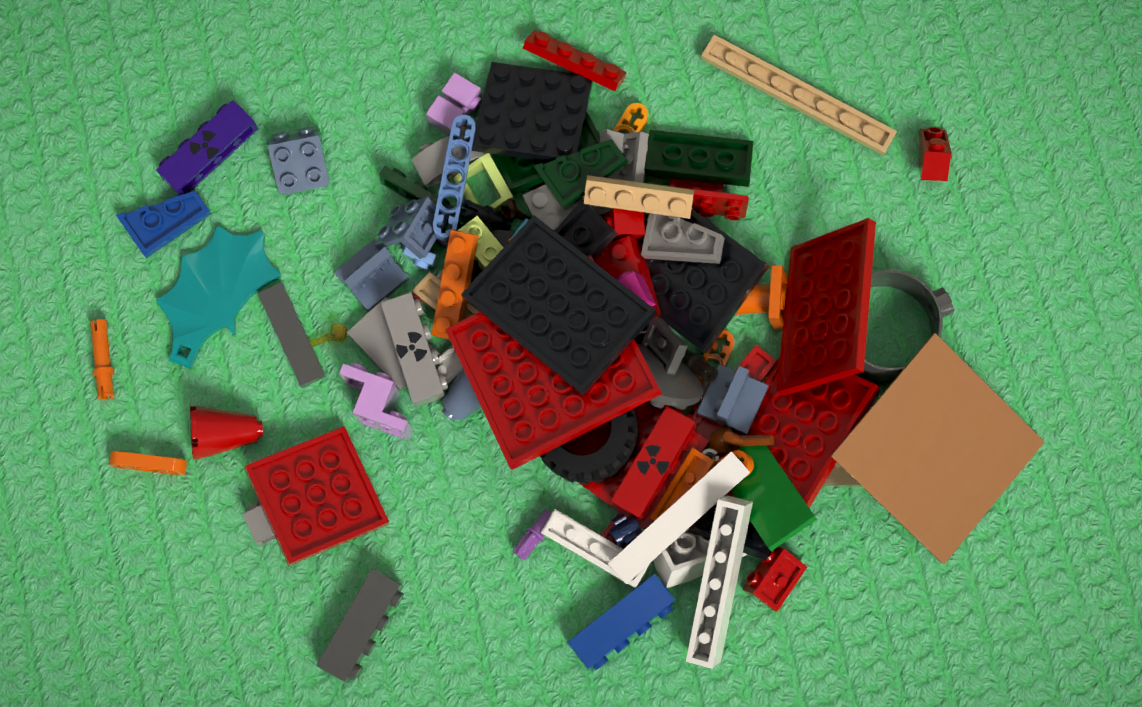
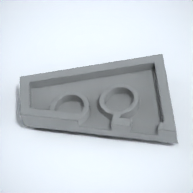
[641,213,725,264]

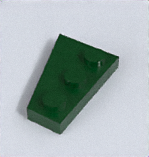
[534,139,629,209]

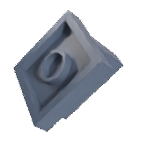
[334,239,409,312]
[697,364,768,435]

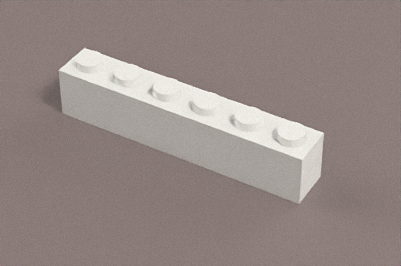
[686,495,753,669]

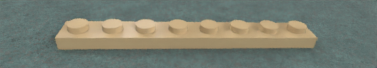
[701,35,897,156]

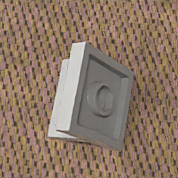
[600,129,649,183]

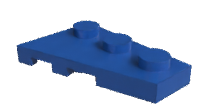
[116,191,211,258]

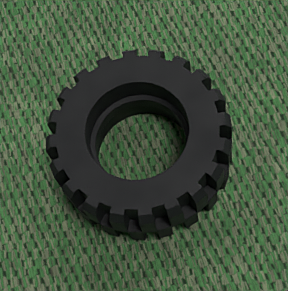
[540,409,639,485]

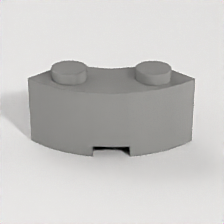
[411,127,491,186]

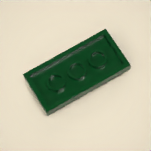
[492,112,600,195]
[644,130,754,187]

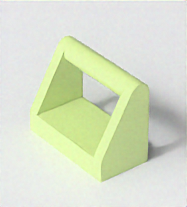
[453,153,513,212]

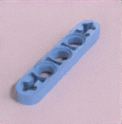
[433,115,475,241]

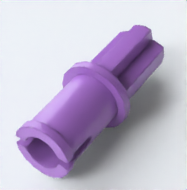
[513,509,552,560]

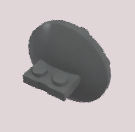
[636,317,704,410]

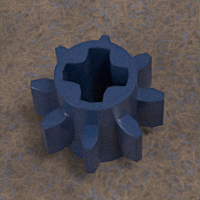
[609,513,642,547]

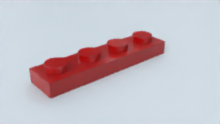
[523,30,627,91]

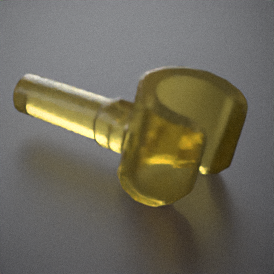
[310,323,347,347]

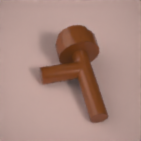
[710,428,774,455]

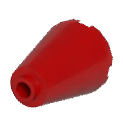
[190,406,263,460]

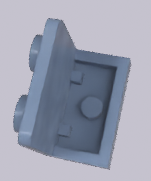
[267,127,329,195]

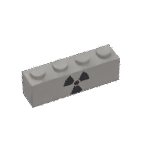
[381,293,448,407]

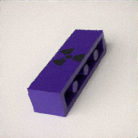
[156,100,258,195]

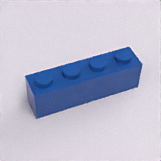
[567,574,675,671]

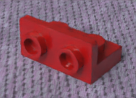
[742,547,807,612]

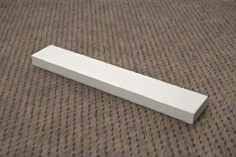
[608,452,750,584]

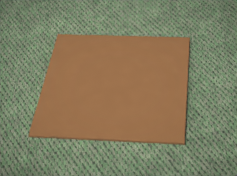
[830,333,1044,565]

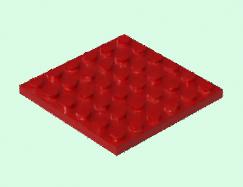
[445,255,662,470]

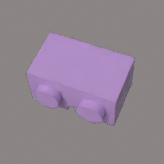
[426,72,482,135]

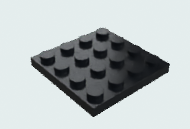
[472,62,593,162]
[646,208,770,353]

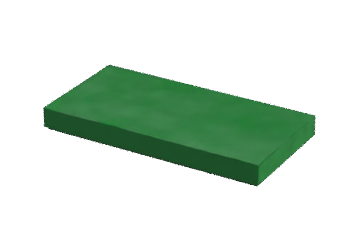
[730,434,817,551]

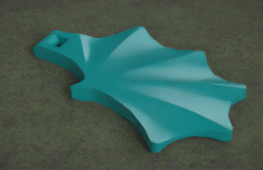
[157,226,281,369]

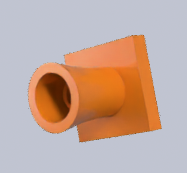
[734,266,788,331]

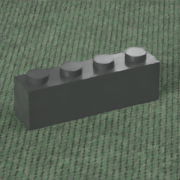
[316,569,404,684]

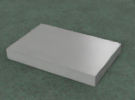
[347,297,440,391]

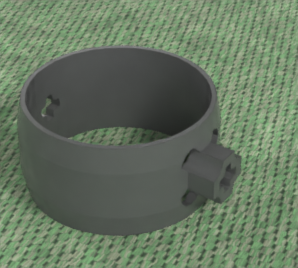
[858,270,954,382]

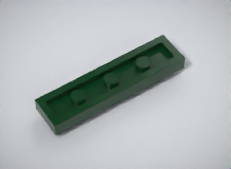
[379,166,472,230]

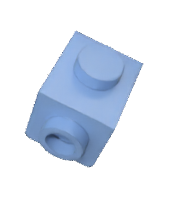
[401,243,439,270]

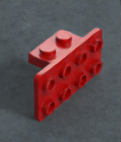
[647,179,749,220]

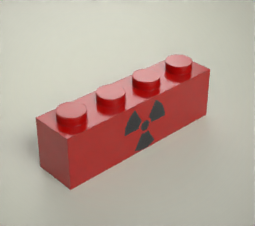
[610,406,697,521]

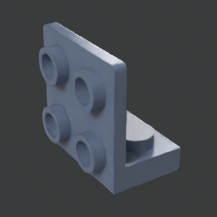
[374,197,449,259]

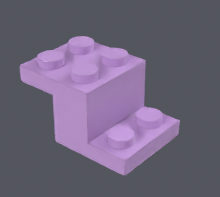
[339,363,413,441]

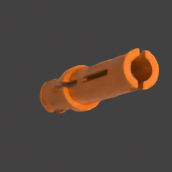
[90,319,115,400]

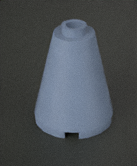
[441,367,482,422]

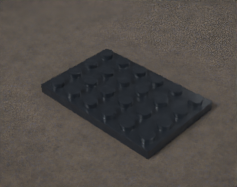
[461,215,657,396]

